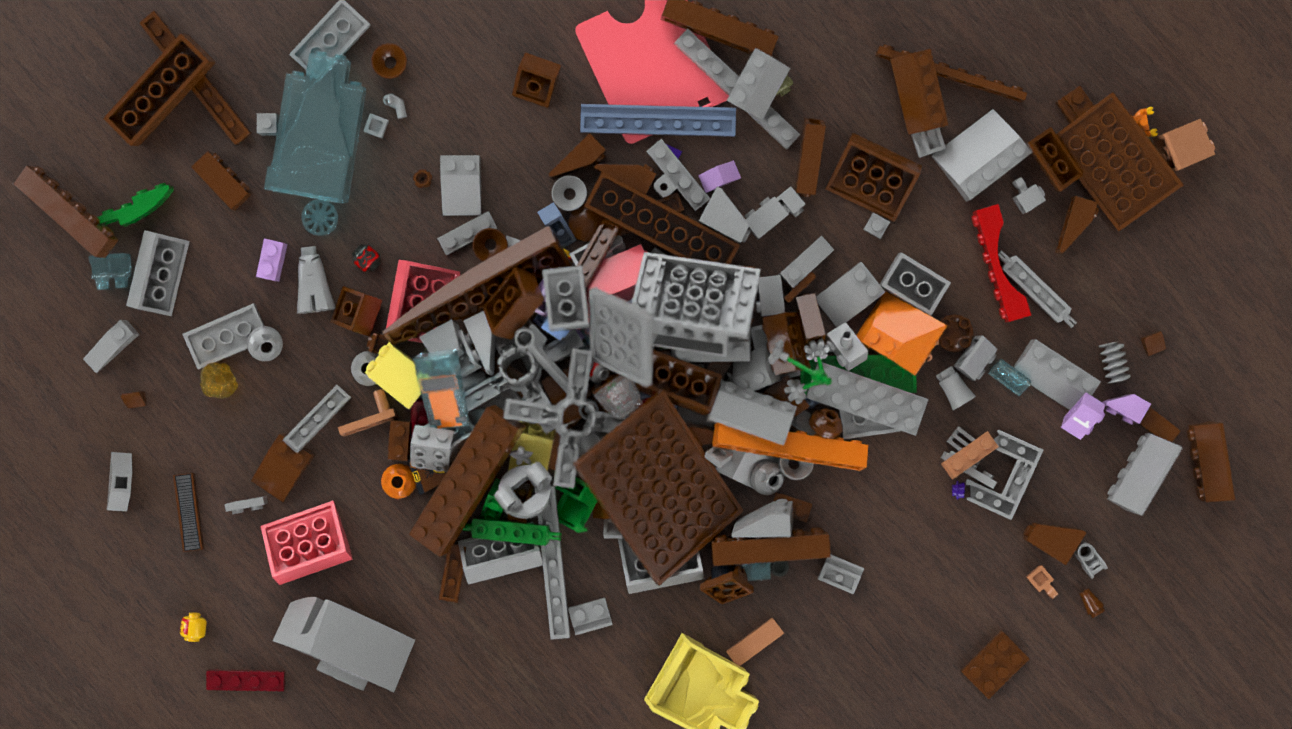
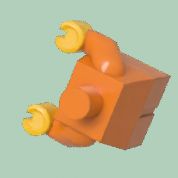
[1132,107,1158,137]

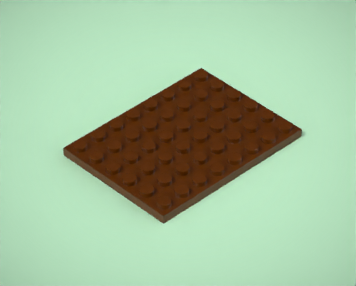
[573,390,743,586]

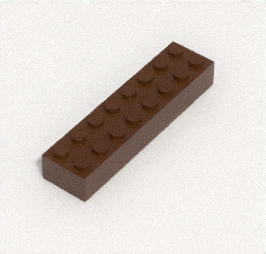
[584,172,740,265]
[409,405,526,557]

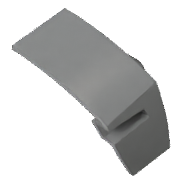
[273,597,415,692]

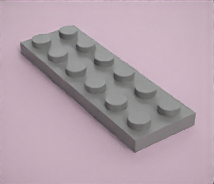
[806,362,929,436]

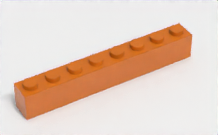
[712,422,868,471]

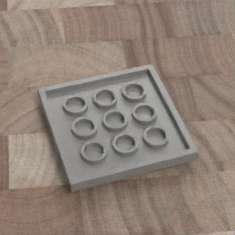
[589,287,652,387]

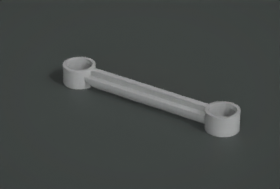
[514,327,599,420]

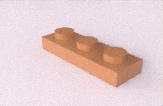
[941,431,999,479]

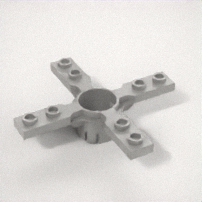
[457,329,585,434]
[503,348,629,488]

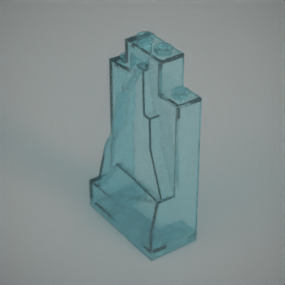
[264,51,366,203]

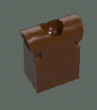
[541,366,604,430]

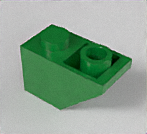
[480,478,504,520]

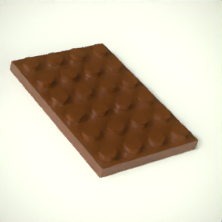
[1056,92,1184,231]

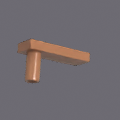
[338,389,398,437]

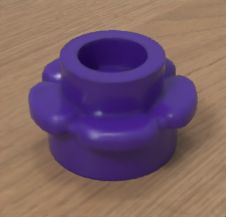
[952,481,965,500]

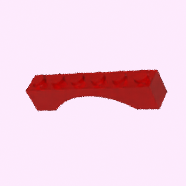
[971,204,1031,322]

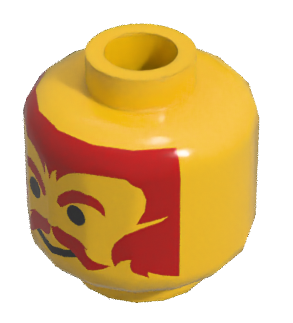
[180,612,207,642]

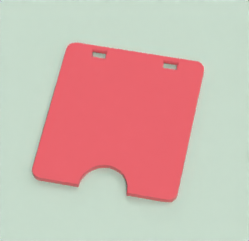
[575,0,729,144]

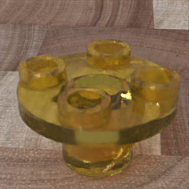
[200,363,238,399]

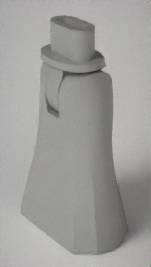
[297,246,335,314]

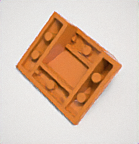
[856,291,947,375]

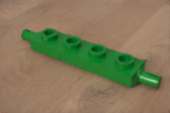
[463,518,562,546]

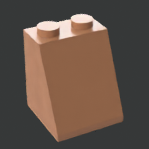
[1153,119,1215,172]

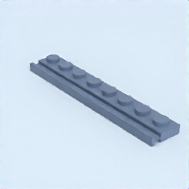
[580,104,736,137]

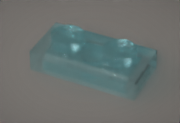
[988,359,1032,396]

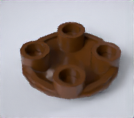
[569,204,606,242]
[939,314,974,353]

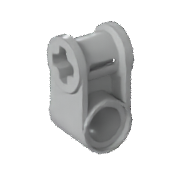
[1074,541,1108,579]

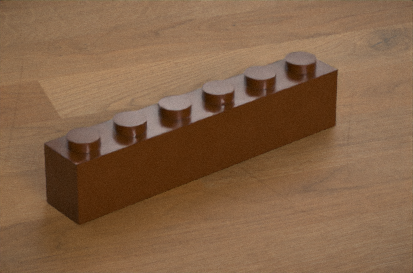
[660,0,779,56]
[14,166,118,258]

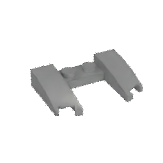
[966,430,1043,520]

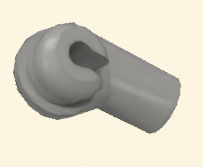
[383,94,407,119]

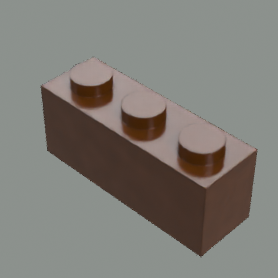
[191,151,252,211]

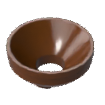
[371,43,407,79]
[472,228,508,261]
[809,408,843,439]

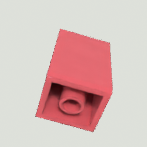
[586,244,648,311]

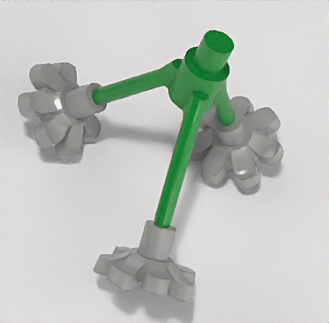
[768,339,832,404]

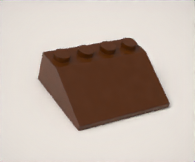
[825,133,922,222]

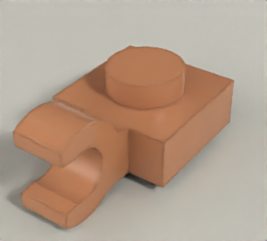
[1026,565,1058,599]

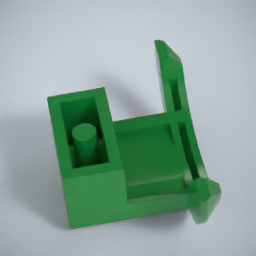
[555,477,598,533]

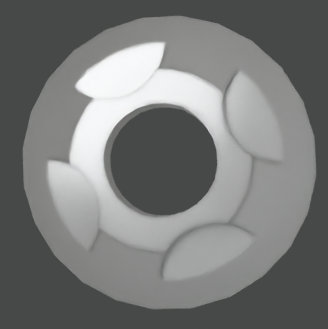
[552,176,587,211]
[247,326,283,361]
[351,351,379,386]
[779,458,814,480]
[751,460,785,495]

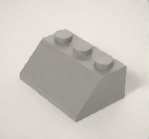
[727,48,790,120]

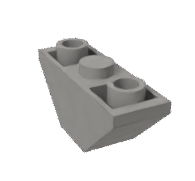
[107,452,132,511]

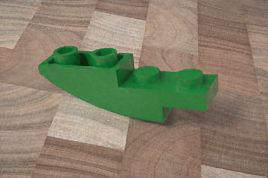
[97,183,174,227]

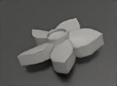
[510,446,533,465]

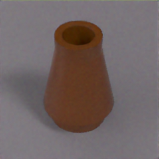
[1079,588,1105,618]

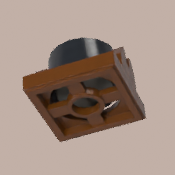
[700,564,754,605]

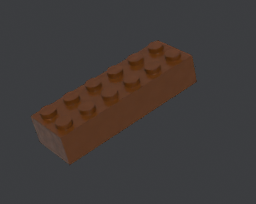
[103,33,216,146]
[711,527,831,566]

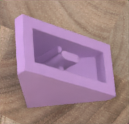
[698,161,741,193]

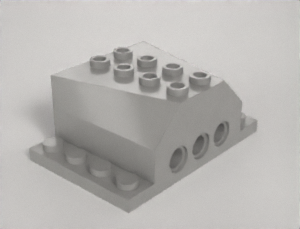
[632,252,760,357]

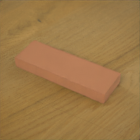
[726,617,784,666]

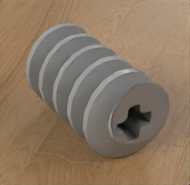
[1099,342,1131,383]

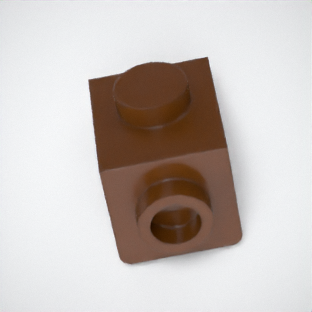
[367,333,397,354]

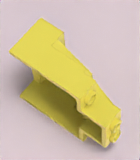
[644,633,759,729]

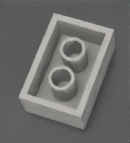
[879,252,951,316]

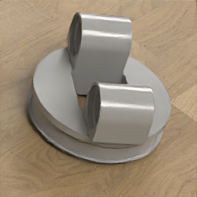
[494,462,553,519]

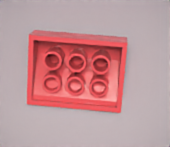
[386,260,460,343]
[261,501,353,585]

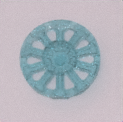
[301,199,338,236]

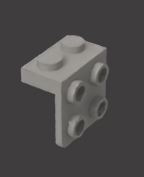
[411,425,454,472]

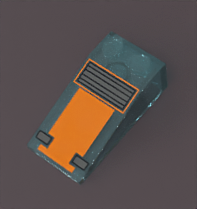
[414,349,470,429]

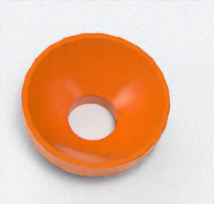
[381,464,416,499]

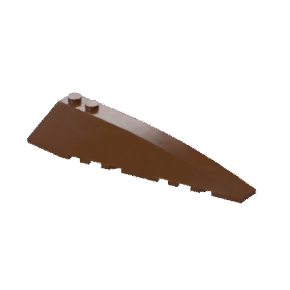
[383,226,574,345]

